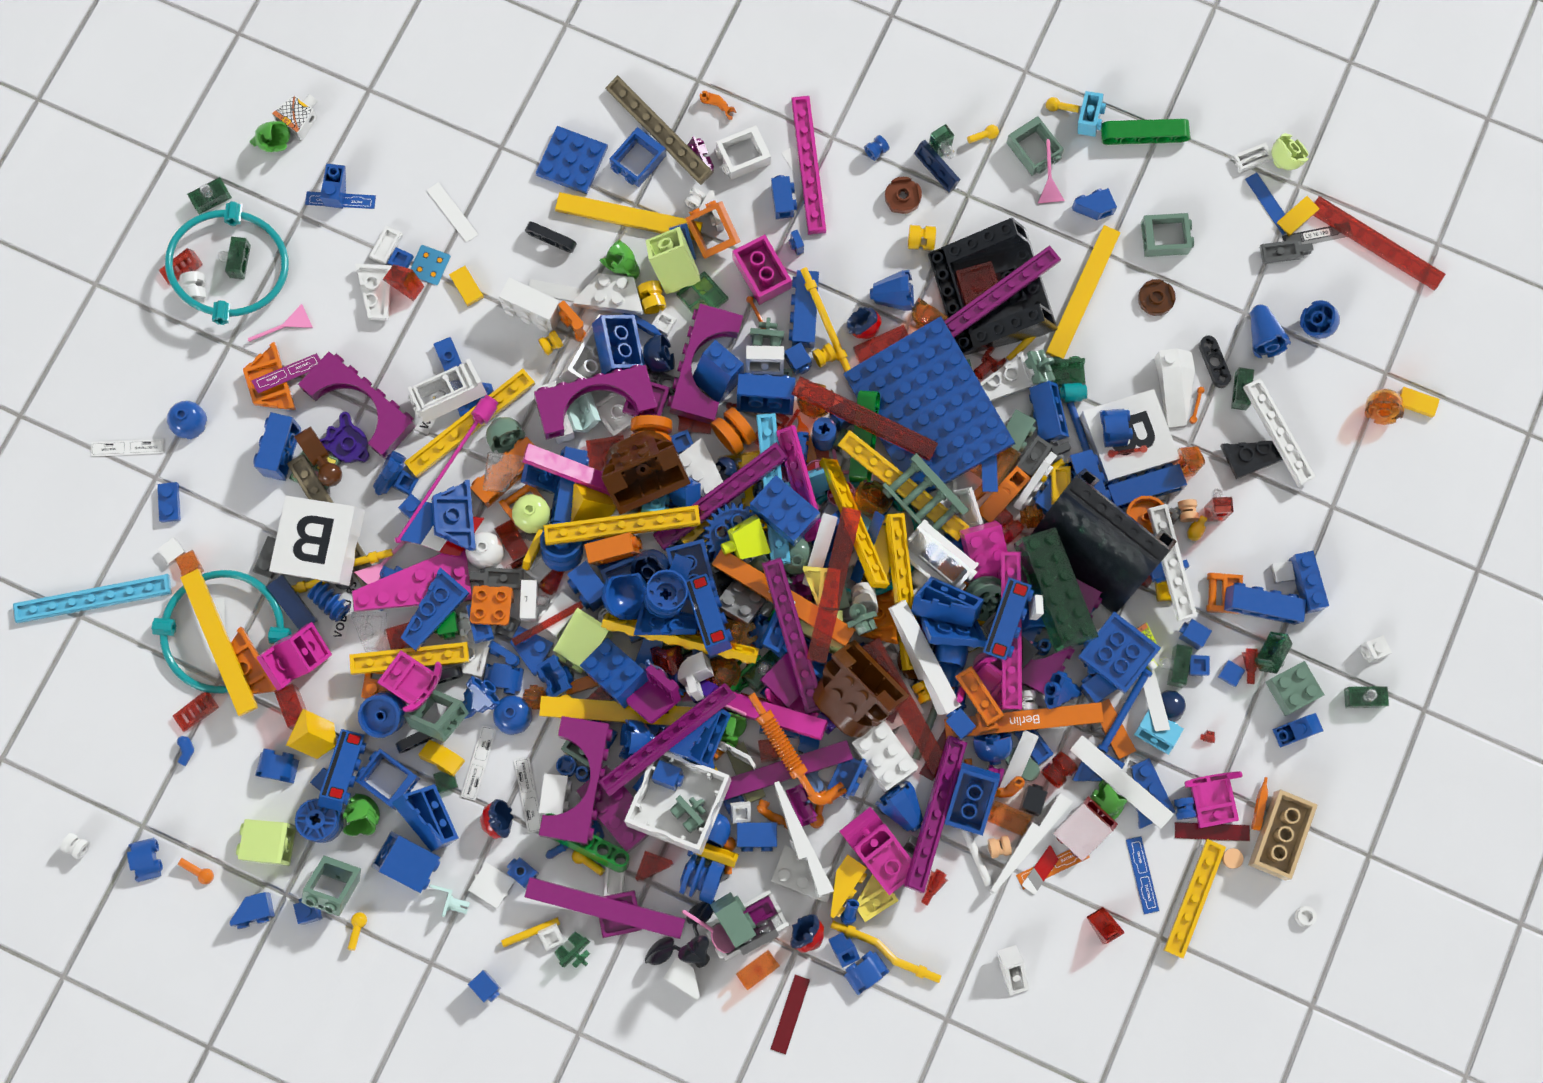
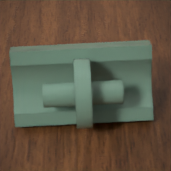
[750,317,784,346]
[1025,349,1055,385]
[847,603,878,635]
[670,795,706,833]

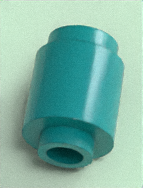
[1059,383,1087,403]

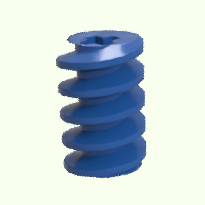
[812,417,836,451]
[307,581,352,622]

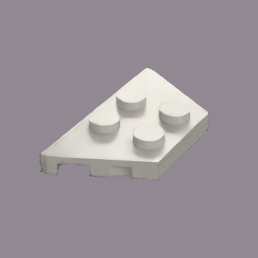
[573,273,644,315]

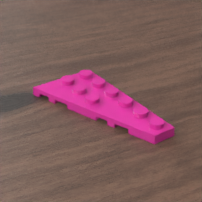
[352,549,472,612]

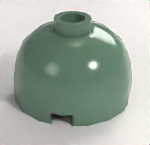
[486,417,526,453]
[783,537,813,575]

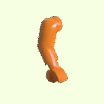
[699,91,737,120]
[995,776,1025,798]
[757,799,787,829]

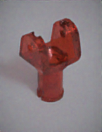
[973,346,1007,379]

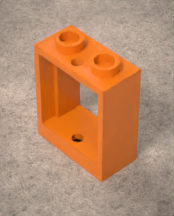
[685,200,741,259]
[584,532,643,566]

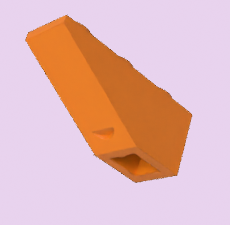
[979,466,1031,523]

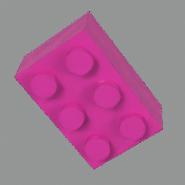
[732,234,792,305]
[959,521,1008,582]

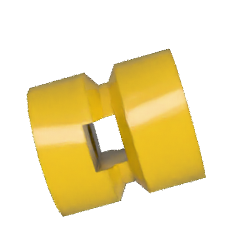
[908,225,936,251]
[637,280,667,314]

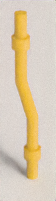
[800,267,851,372]
[292,549,393,593]
[830,920,941,983]

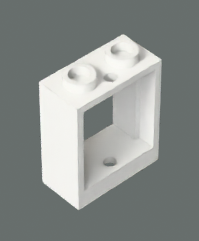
[714,125,771,180]

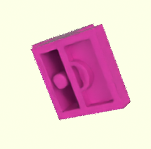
[256,622,332,691]

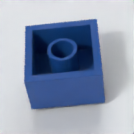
[567,561,604,612]

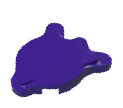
[320,412,370,463]

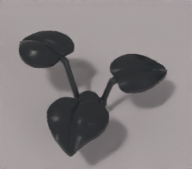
[645,900,715,968]

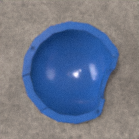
[602,573,647,620]

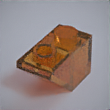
[1176,447,1205,477]

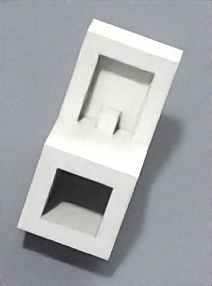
[678,652,714,701]

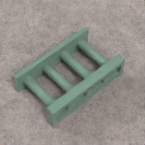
[881,453,969,531]

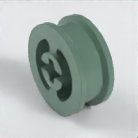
[965,576,1001,621]

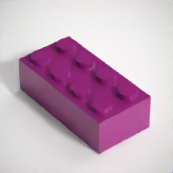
[576,765,649,853]

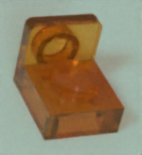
[175,550,204,576]

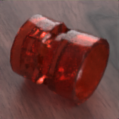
[992,509,1025,545]
[1041,751,1078,789]

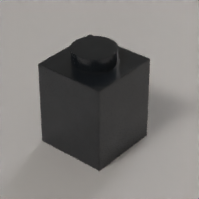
[1019,784,1048,817]

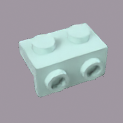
[567,392,601,433]

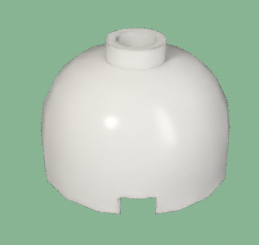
[465,532,505,570]

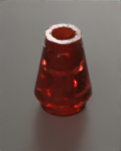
[539,570,565,595]

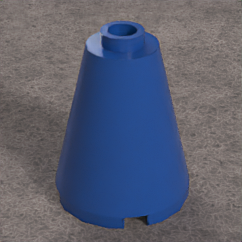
[1250,304,1291,358]

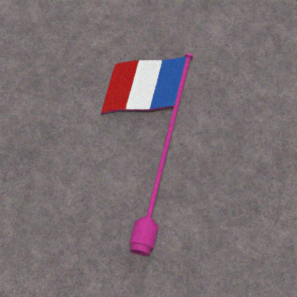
[395,395,498,556]

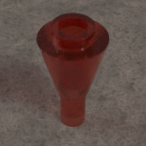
[1242,648,1261,684]
[921,869,948,906]

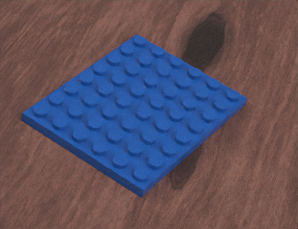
[843,316,1015,494]

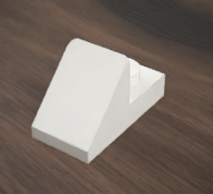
[697,190,724,232]

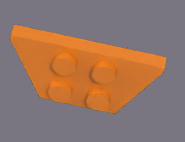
[243,342,296,410]
[860,589,899,644]
[231,627,279,694]

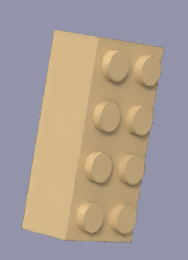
[1248,789,1318,881]

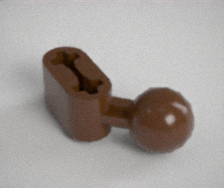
[294,426,342,487]

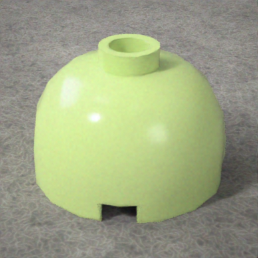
[1271,133,1309,171]
[512,494,551,534]

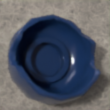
[716,456,739,481]
[1161,690,1186,722]

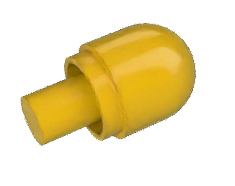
[1187,515,1207,541]

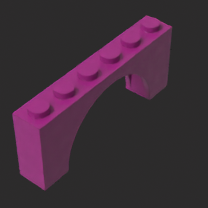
[667,303,743,424]
[298,352,416,460]
[534,364,657,440]
[1022,571,1102,696]
[539,716,613,845]

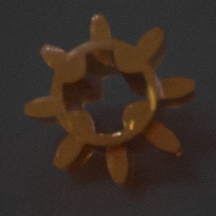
[1020,505,1043,529]
[523,685,547,709]

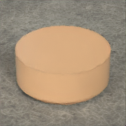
[1222,848,1244,869]

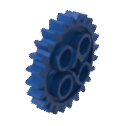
[703,503,766,562]

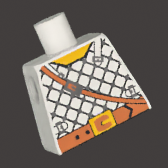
[271,94,317,141]

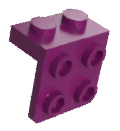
[626,665,681,724]

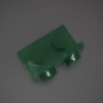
[1050,356,1086,387]

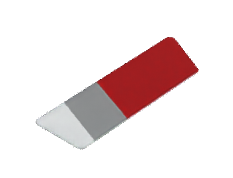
[1022,845,1059,894]

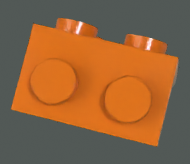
[470,585,515,626]

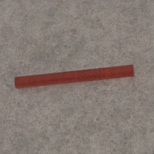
[512,601,584,646]

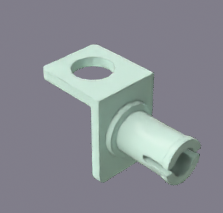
[429,884,470,917]

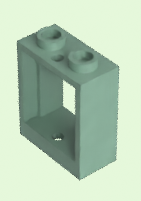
[1006,116,1064,176]
[1141,213,1194,257]
[403,690,469,742]
[302,855,361,916]

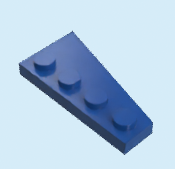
[401,567,470,651]

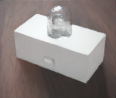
[520,580,551,622]

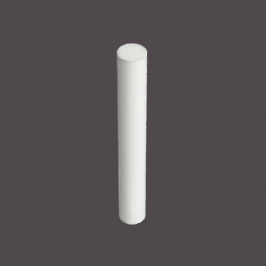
[962,830,993,886]

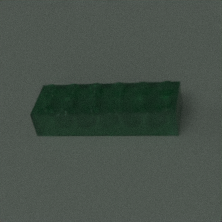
[1014,527,1099,653]

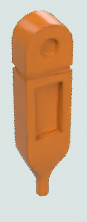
[797,416,817,464]
[565,676,599,695]
[1251,777,1268,831]

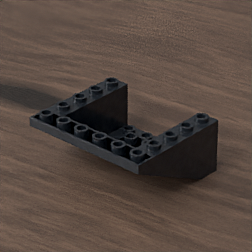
[928,218,1058,356]
[1025,468,1177,613]

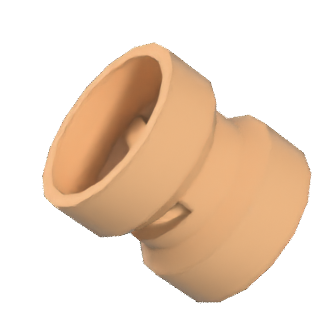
[1178,499,1199,522]
[987,835,1012,859]

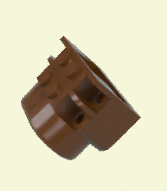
[601,430,691,515]
[812,639,909,738]

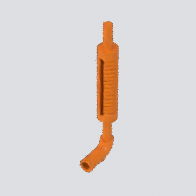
[748,692,847,805]

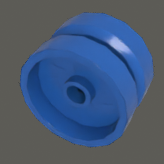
[540,522,583,572]
[358,691,407,738]

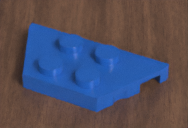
[431,480,476,551]

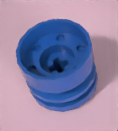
[643,569,688,619]
[295,798,344,843]
[679,853,725,904]

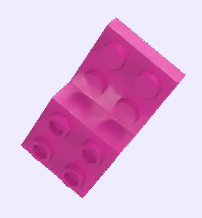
[839,807,912,895]

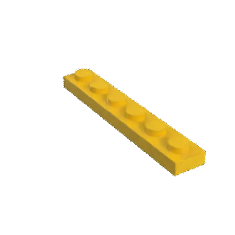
[349,642,470,675]
[1163,839,1226,959]

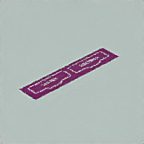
[252,353,320,393]

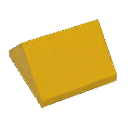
[571,483,616,522]
[286,709,337,759]

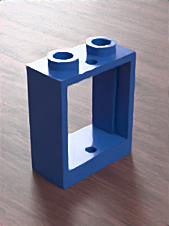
[609,127,667,187]
[355,749,421,810]

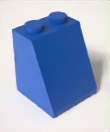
[693,340,744,404]
[371,831,440,893]

